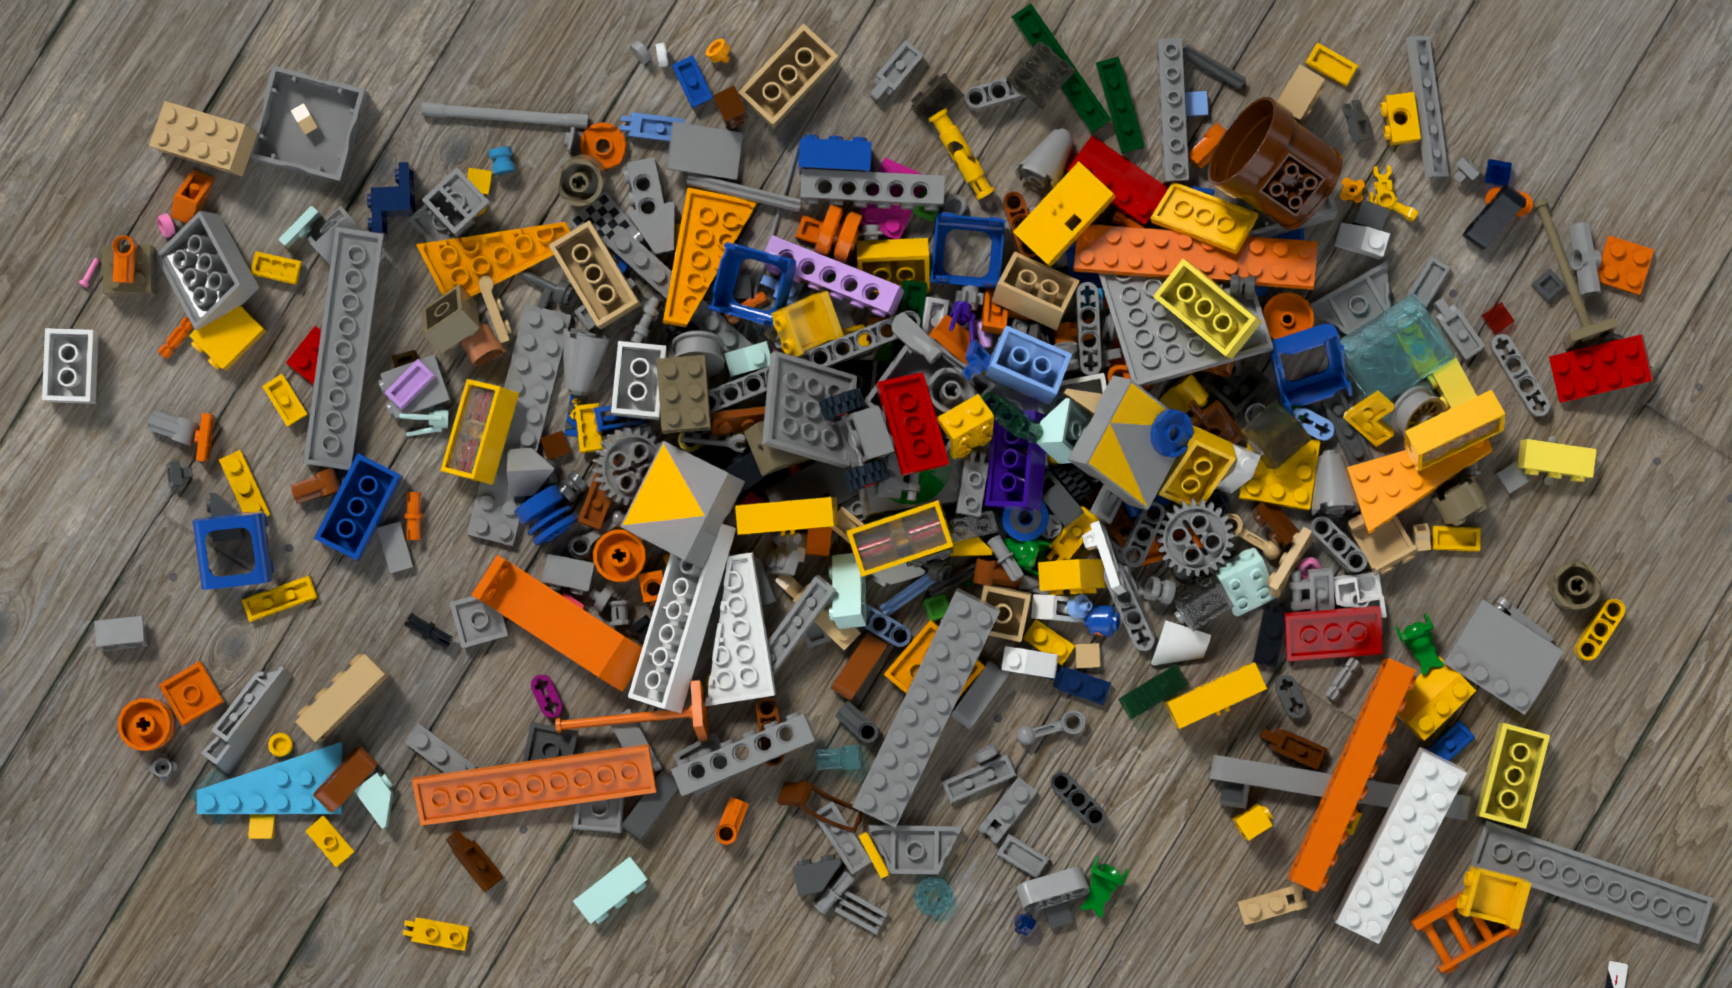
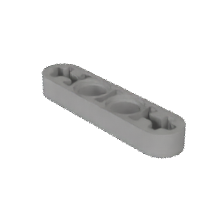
[1076,282,1101,375]
[1490,334,1550,417]
[1103,563,1156,651]

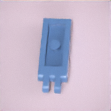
[619,112,685,142]

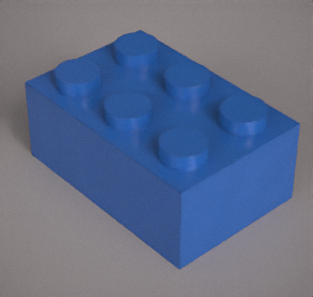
[798,135,872,174]

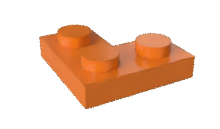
[981,288,1030,335]

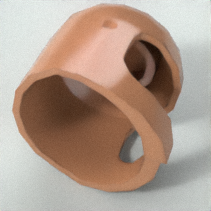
[460,323,506,366]

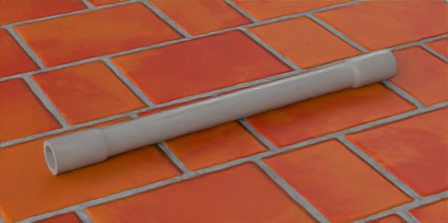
[421,102,589,129]

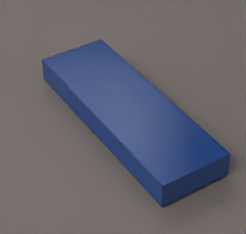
[1406,719,1475,770]

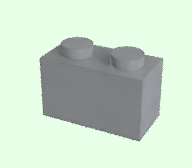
[542,554,596,595]

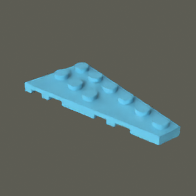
[197,742,343,814]

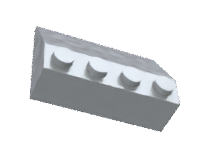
[155,211,259,330]
[1443,599,1564,715]

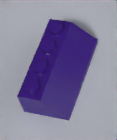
[985,411,1047,511]

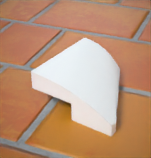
[1333,570,1387,618]
[1151,620,1211,666]

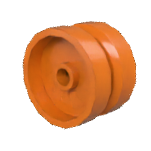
[814,205,863,264]
[1262,292,1314,341]
[593,530,647,583]
[118,698,176,751]

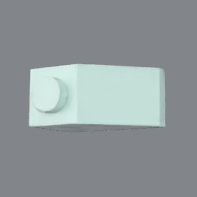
[724,340,773,376]
[354,773,394,829]

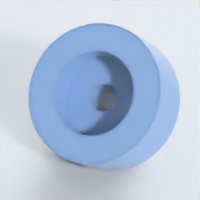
[1067,594,1092,618]

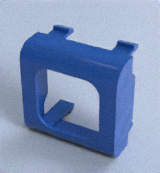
[930,212,1006,289]
[709,242,796,327]
[1269,324,1353,415]
[192,511,274,590]

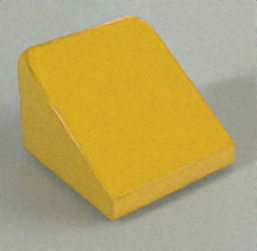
[248,814,275,839]

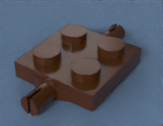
[1187,400,1245,445]

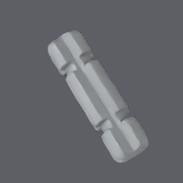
[1326,657,1360,701]

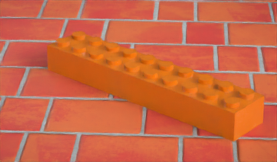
[1286,658,1417,892]

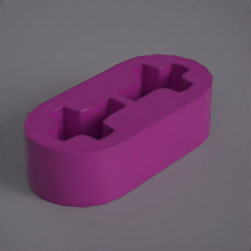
[531,674,563,718]

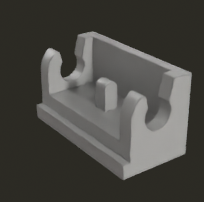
[94,616,149,652]

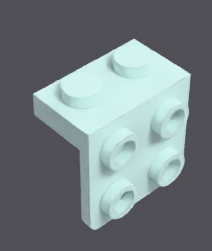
[1211,547,1276,616]

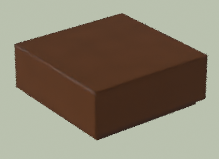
[540,430,571,460]

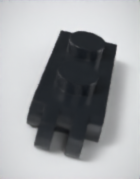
[1252,601,1285,668]

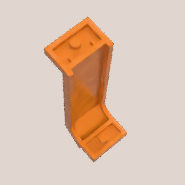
[471,555,642,692]

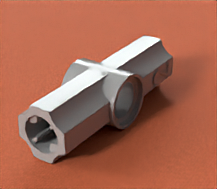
[1569,222,1601,297]

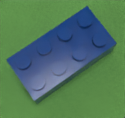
[314,453,404,561]

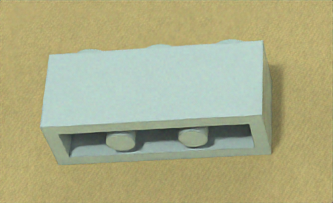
[829,553,866,629]
[573,856,649,924]

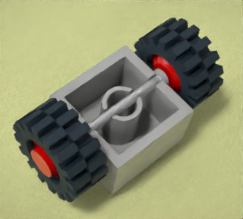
[819,388,894,492]

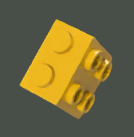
[937,394,994,459]

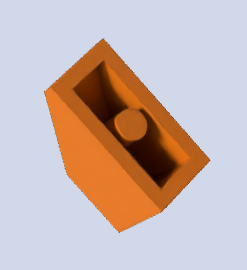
[170,169,215,223]

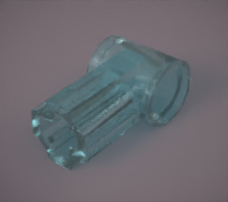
[815,744,863,770]

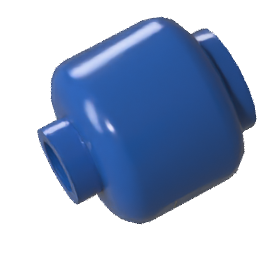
[1084,605,1120,637]

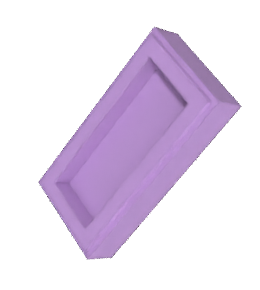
[384,359,436,410]

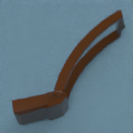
[777,781,863,833]

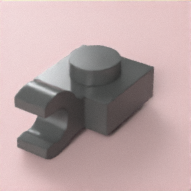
[1342,100,1374,142]

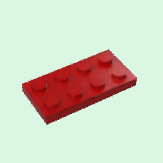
[1549,334,1654,403]
[876,372,949,476]
[1284,606,1383,661]

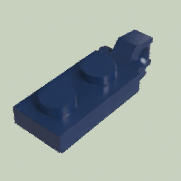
[1045,666,1111,705]

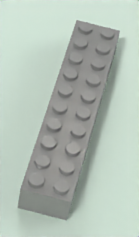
[852,588,1000,828]

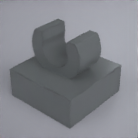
[166,461,193,488]

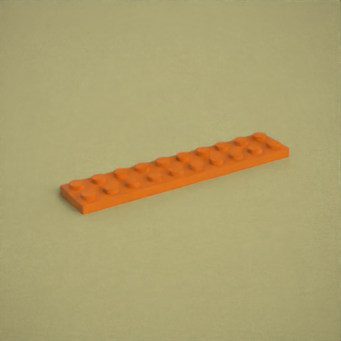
[1074,223,1318,290]
[412,744,657,826]

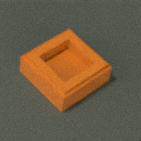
[795,215,823,245]

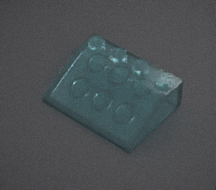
[1340,293,1456,400]

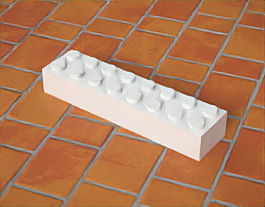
[628,524,736,713]
[1333,747,1467,944]

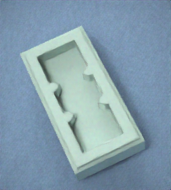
[279,206,321,249]

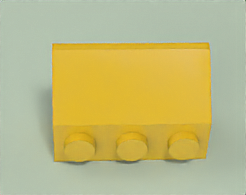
[857,238,930,295]
[1396,656,1476,741]

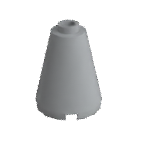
[1015,128,1074,196]
[563,328,610,396]
[1311,450,1359,518]

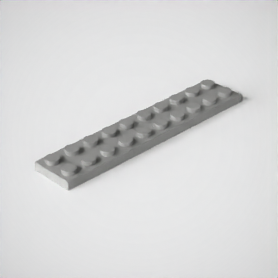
[303,226,384,470]
[467,304,572,546]
[1469,820,1714,944]

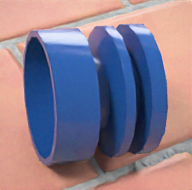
[514,485,578,546]

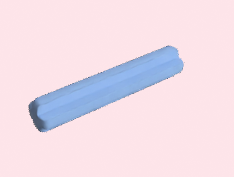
[880,572,935,616]

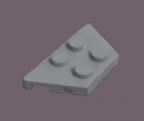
[1310,261,1391,337]
[869,825,961,874]

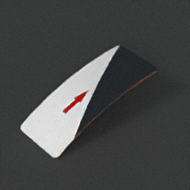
[1605,961,1628,988]

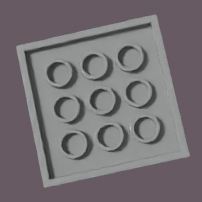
[762,351,857,468]

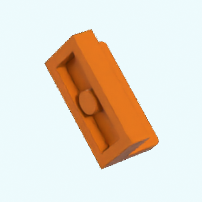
[929,315,981,364]

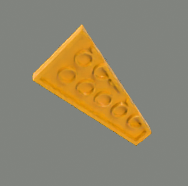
[663,187,757,328]
[416,222,571,297]
[1347,438,1492,535]

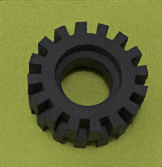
[1052,463,1093,504]

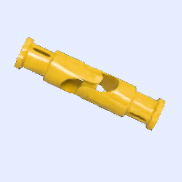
[928,108,995,200]

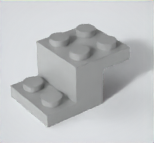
[408,167,490,242]

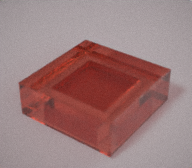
[1481,302,1514,335]

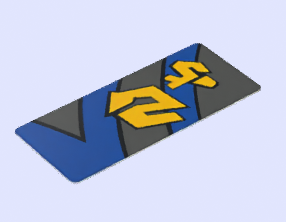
[564,394,588,437]

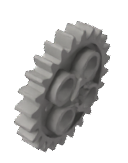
[592,427,661,505]
[1156,498,1235,577]

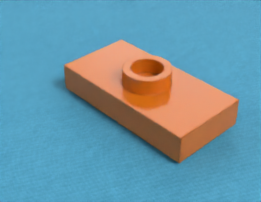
[195,413,215,463]

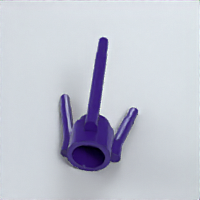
[949,301,976,343]

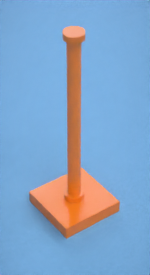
[555,680,709,742]

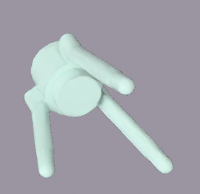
[399,406,449,437]

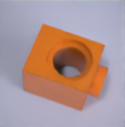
[805,527,832,557]
[638,570,664,607]

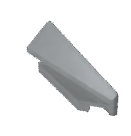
[201,666,292,774]

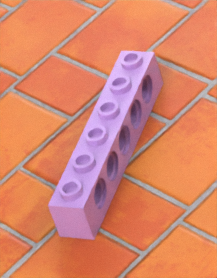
[762,235,905,318]

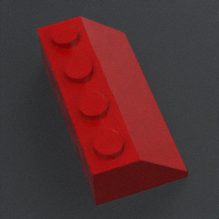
[1065,135,1168,226]

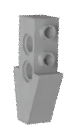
[623,157,676,257]

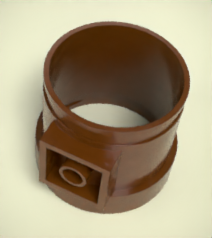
[1208,97,1343,230]

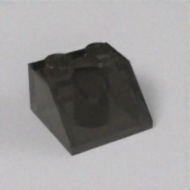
[1239,401,1312,469]

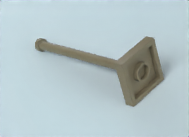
[1533,199,1618,351]

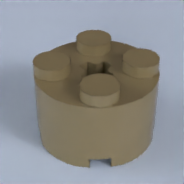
[555,154,606,206]
[1431,474,1488,526]
[1547,562,1601,610]

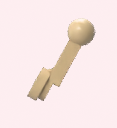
[1224,513,1282,560]

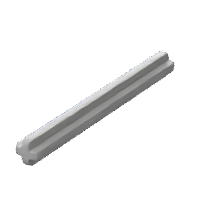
[686,173,802,212]

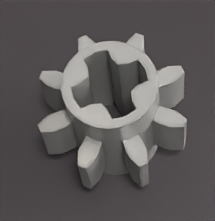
[955,285,984,311]

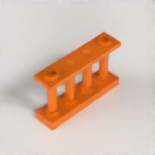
[1409,890,1525,974]

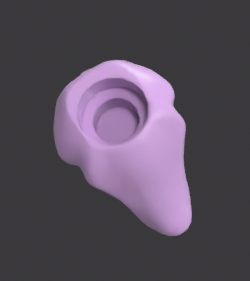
[974,318,993,349]

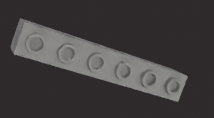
[1156,38,1189,185]
[800,169,945,211]
[671,711,817,796]

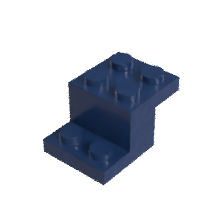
[367,162,415,241]

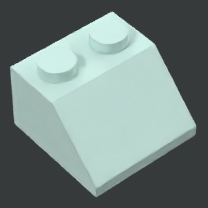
[1036,398,1092,464]

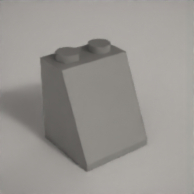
[306,206,386,265]

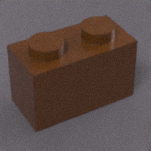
[713,86,748,129]

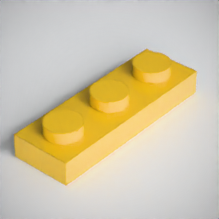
[219,450,271,517]

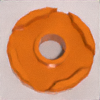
[579,122,627,170]

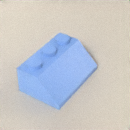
[984,325,1072,405]

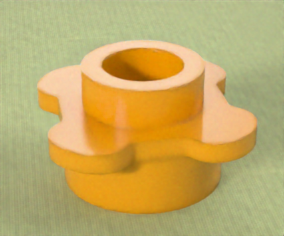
[1339,177,1365,203]

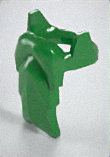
[993,536,1052,576]
[1394,612,1444,675]
[1080,856,1129,917]

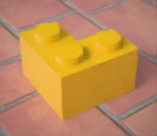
[1038,559,1106,595]

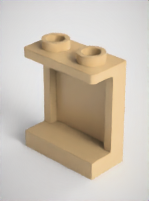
[1346,514,1418,575]

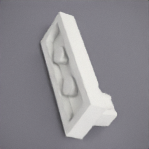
[1082,521,1127,595]

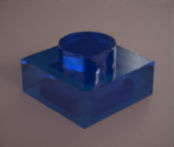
[1483,159,1512,187]

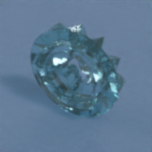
[914,877,952,916]

